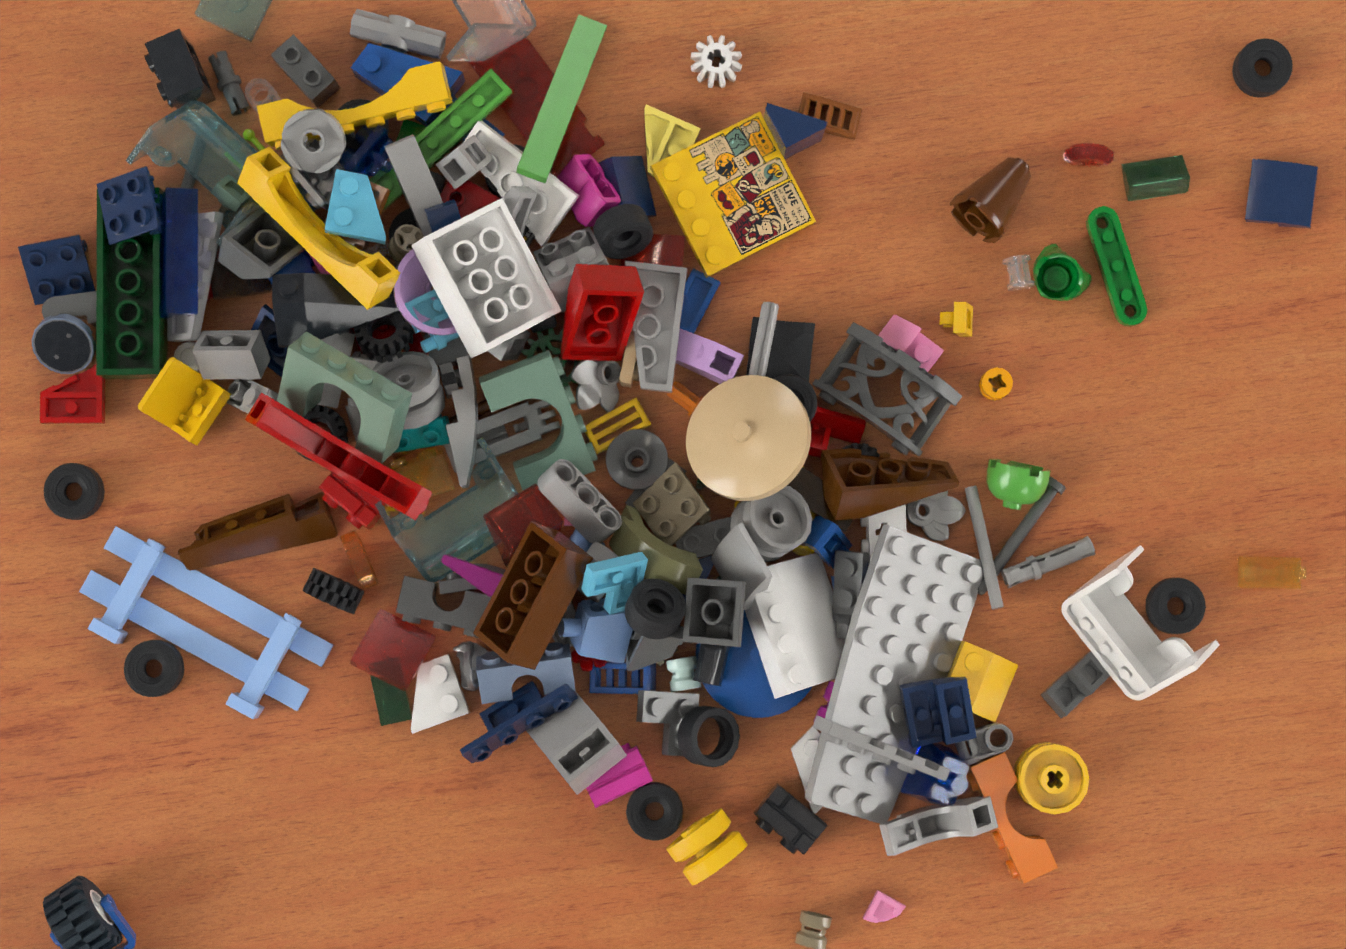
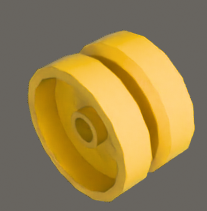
[1014,742,1089,815]
[666,808,748,886]

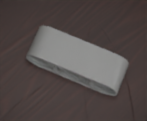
[537,459,622,544]

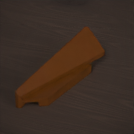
[178,492,338,571]

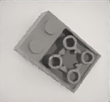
[526,691,627,795]

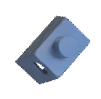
[558,598,633,663]

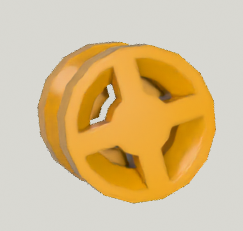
[979,367,1013,401]

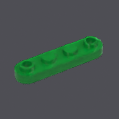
[1086,206,1148,327]

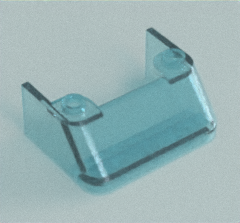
[126,100,261,247]
[375,437,532,582]

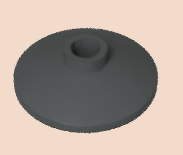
[606,429,668,490]

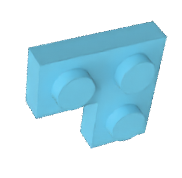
[581,552,648,615]

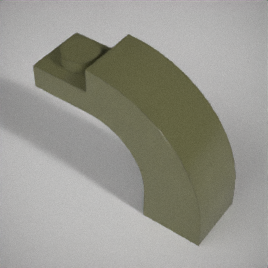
[609,505,703,595]

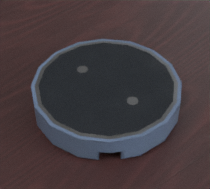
[31,314,96,374]

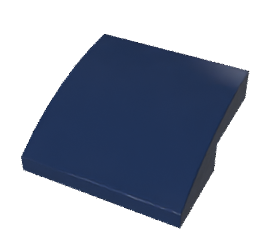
[1245,159,1318,229]
[899,677,977,748]

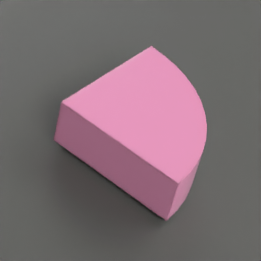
[862,890,906,923]

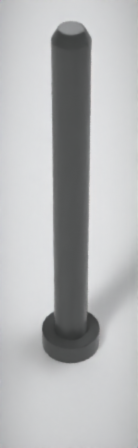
[978,477,1066,595]

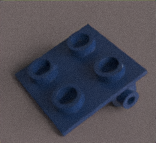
[97,166,164,245]
[18,234,96,305]

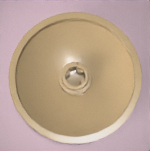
[686,375,811,501]

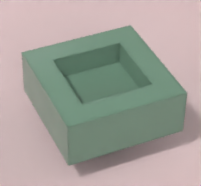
[210,174,251,212]

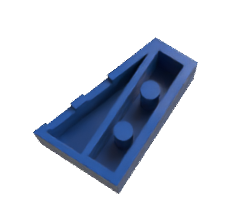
[350,43,466,126]

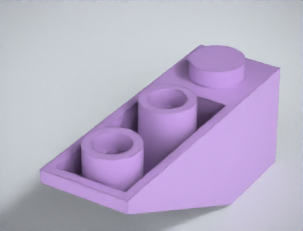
[676,329,744,384]

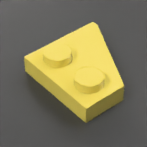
[644,104,701,177]

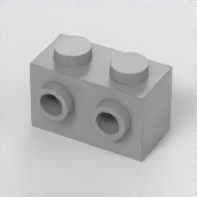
[192,330,270,380]

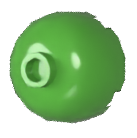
[986,459,1051,510]

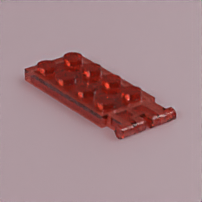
[465,21,605,178]

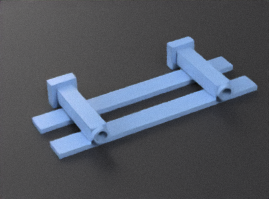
[79,526,334,719]

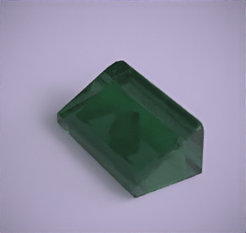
[1121,155,1190,201]

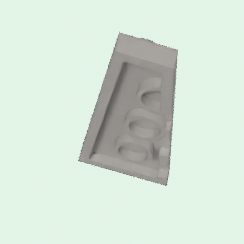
[625,261,687,393]

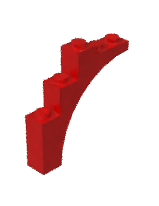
[245,393,432,521]

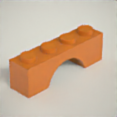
[965,752,1058,884]

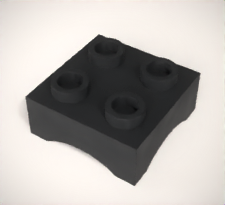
[746,317,815,382]

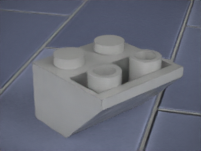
[533,227,609,313]

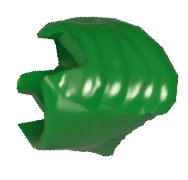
[1033,243,1092,301]

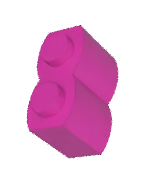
[557,154,621,227]

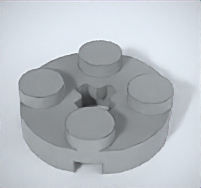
[281,109,346,173]

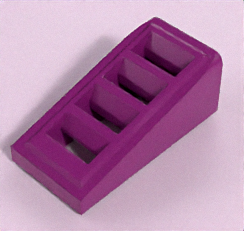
[440,555,503,598]

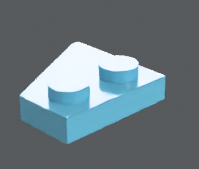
[324,169,386,244]

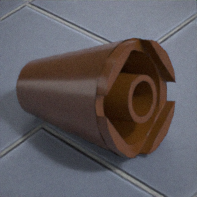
[950,158,1031,243]

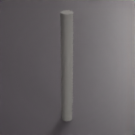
[965,486,1004,610]

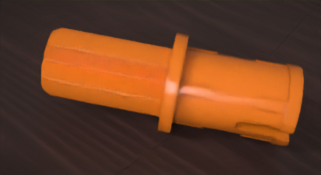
[666,381,704,417]

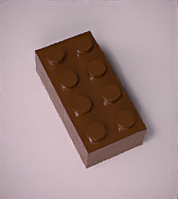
[473,522,593,670]

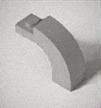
[879,796,998,856]

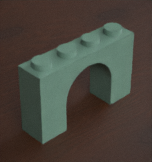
[277,332,412,464]
[479,350,598,498]

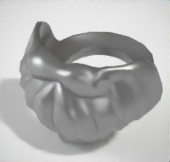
[453,641,489,691]

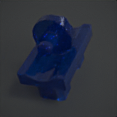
[338,124,393,177]

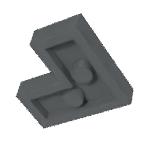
[636,690,700,756]

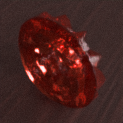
[1063,143,1114,167]

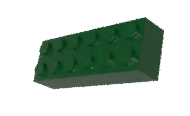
[96,187,168,379]

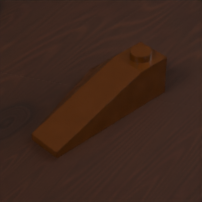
[821,448,959,520]

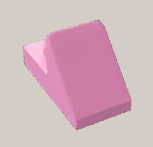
[878,314,944,372]

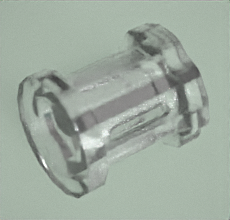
[1002,255,1035,291]

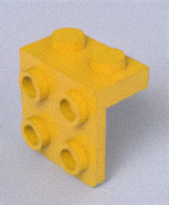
[138,357,232,446]

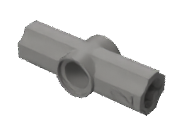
[350,9,447,59]

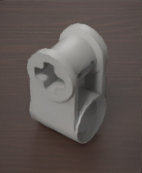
[955,722,1013,767]

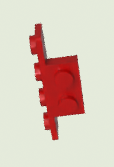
[808,407,866,458]

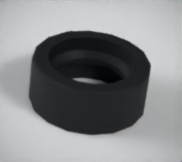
[677,706,740,768]

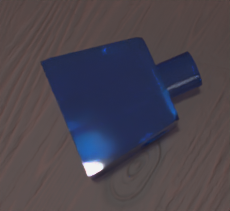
[900,743,969,806]

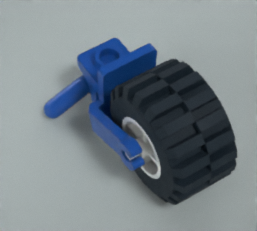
[43,875,136,949]

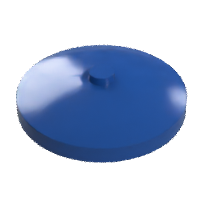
[696,610,812,718]

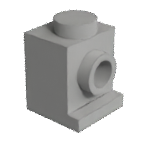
[436,135,493,189]

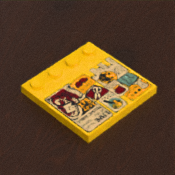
[650,112,816,278]

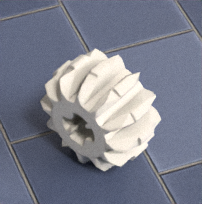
[691,35,742,88]

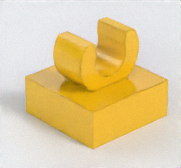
[939,302,973,337]

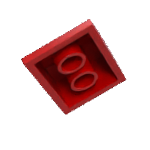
[560,264,644,361]

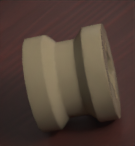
[388,224,424,263]

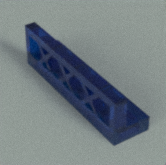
[162,187,198,318]

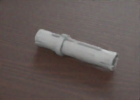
[1001,536,1095,588]

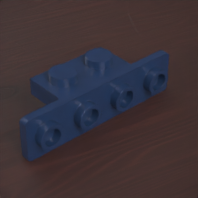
[460,681,578,763]

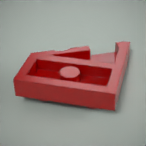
[40,364,105,424]

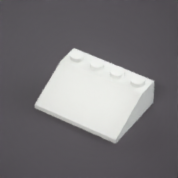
[411,198,561,358]
[745,553,846,699]

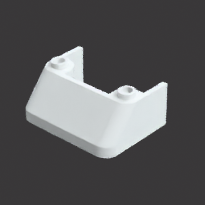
[1061,545,1220,701]

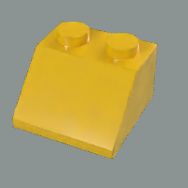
[946,641,1018,723]

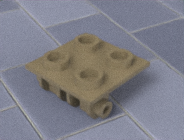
[633,462,711,546]

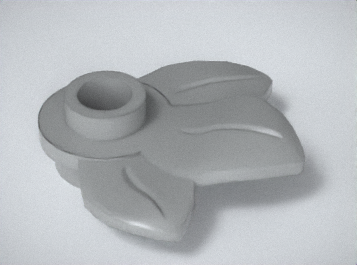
[571,360,621,412]
[906,490,966,541]

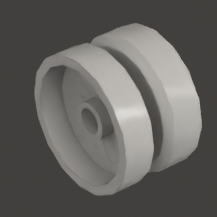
[372,351,446,430]
[730,486,812,562]

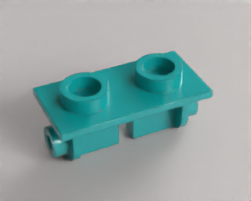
[393,414,450,453]

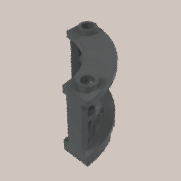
[812,322,962,457]

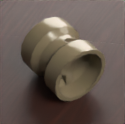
[795,911,832,949]

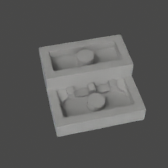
[711,523,772,610]

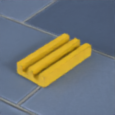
[585,397,651,455]

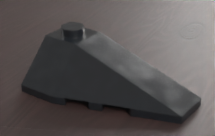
[272,273,400,348]

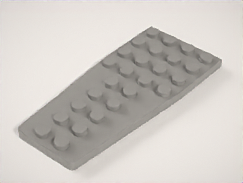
[805,524,984,824]

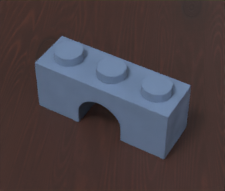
[476,642,576,704]

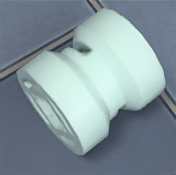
[666,656,701,692]

